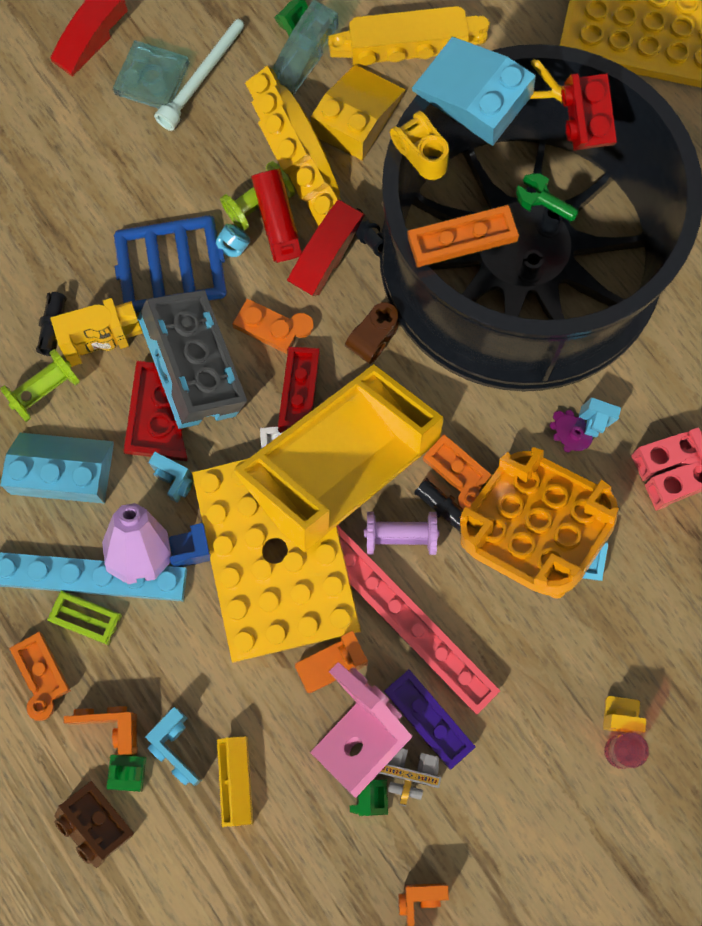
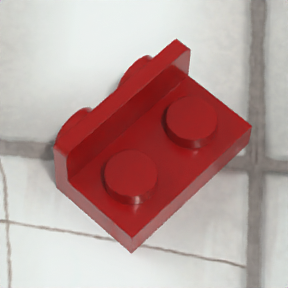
[561,73,617,150]

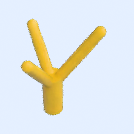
[530,59,562,103]

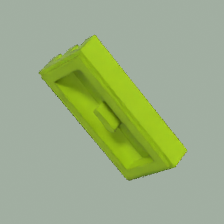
[47,591,122,646]

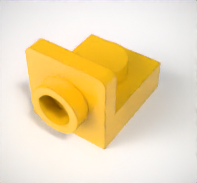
[603,696,646,734]

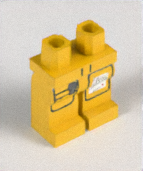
[50,298,143,367]

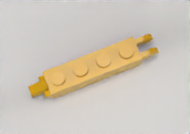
[328,6,490,65]

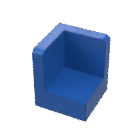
[169,523,211,567]

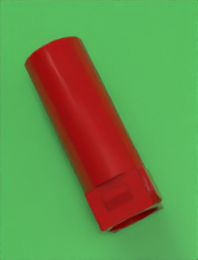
[251,168,302,263]

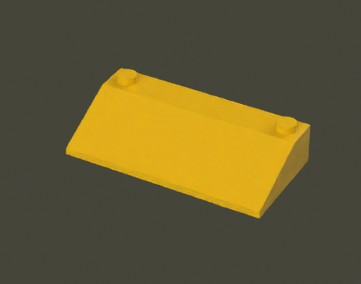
[234,364,444,552]

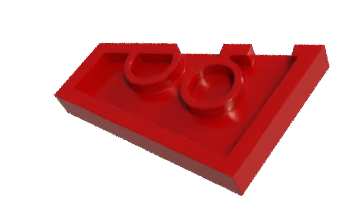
[124,360,188,462]

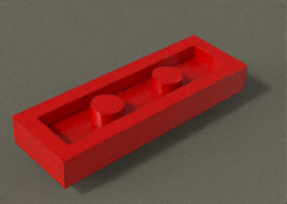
[278,347,320,433]

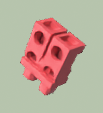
[631,427,702,511]

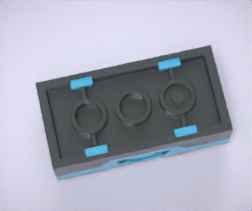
[138,290,247,429]

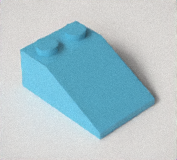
[412,36,536,146]

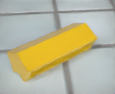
[217,737,253,827]

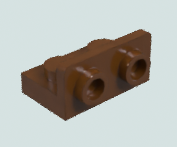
[54,781,134,868]

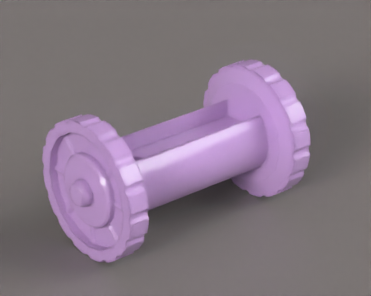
[364,511,439,555]

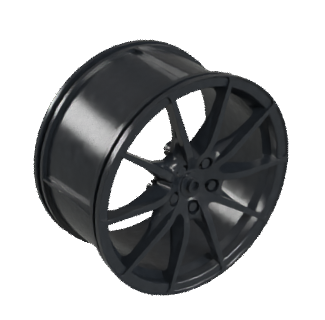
[380,44,702,392]

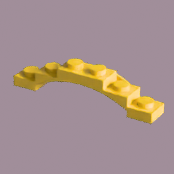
[245,65,341,226]

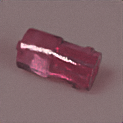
[604,732,649,769]

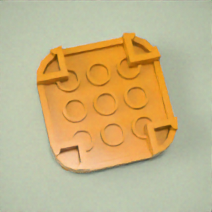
[460,447,619,598]

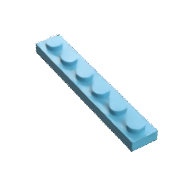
[0,552,187,602]

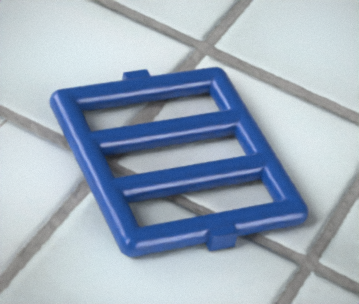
[114,215,227,313]

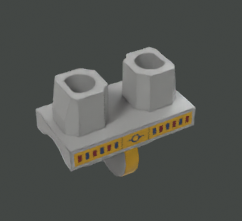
[379,748,441,807]

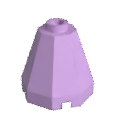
[102,503,171,584]

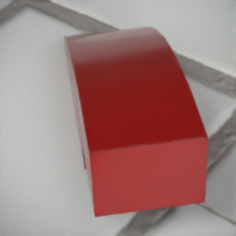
[50,0,128,77]
[287,199,365,296]

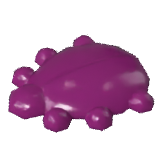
[550,410,593,453]

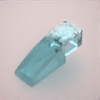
[273,0,338,95]

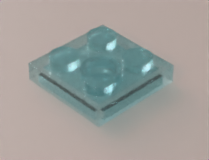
[113,40,190,109]

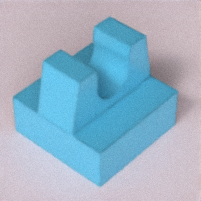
[579,397,621,438]

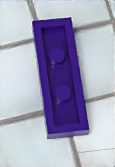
[384,669,476,770]

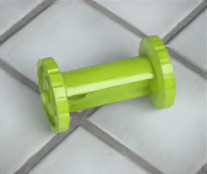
[220,161,295,231]
[0,349,80,422]

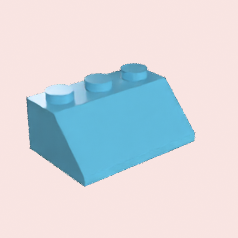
[0,433,114,504]

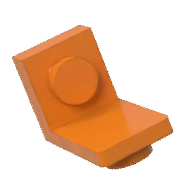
[295,631,368,694]
[64,706,138,756]
[398,883,449,926]

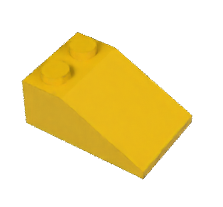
[310,65,406,161]

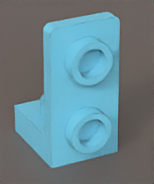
[145,707,202,786]

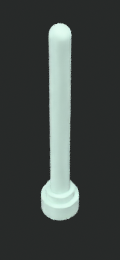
[154,19,244,131]

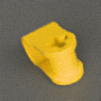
[390,111,449,180]

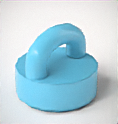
[216,224,250,257]

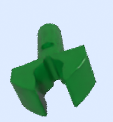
[516,174,578,222]

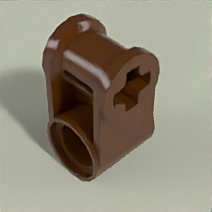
[345,302,398,364]

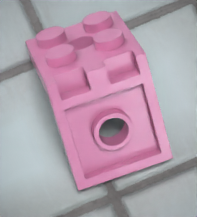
[310,662,413,798]

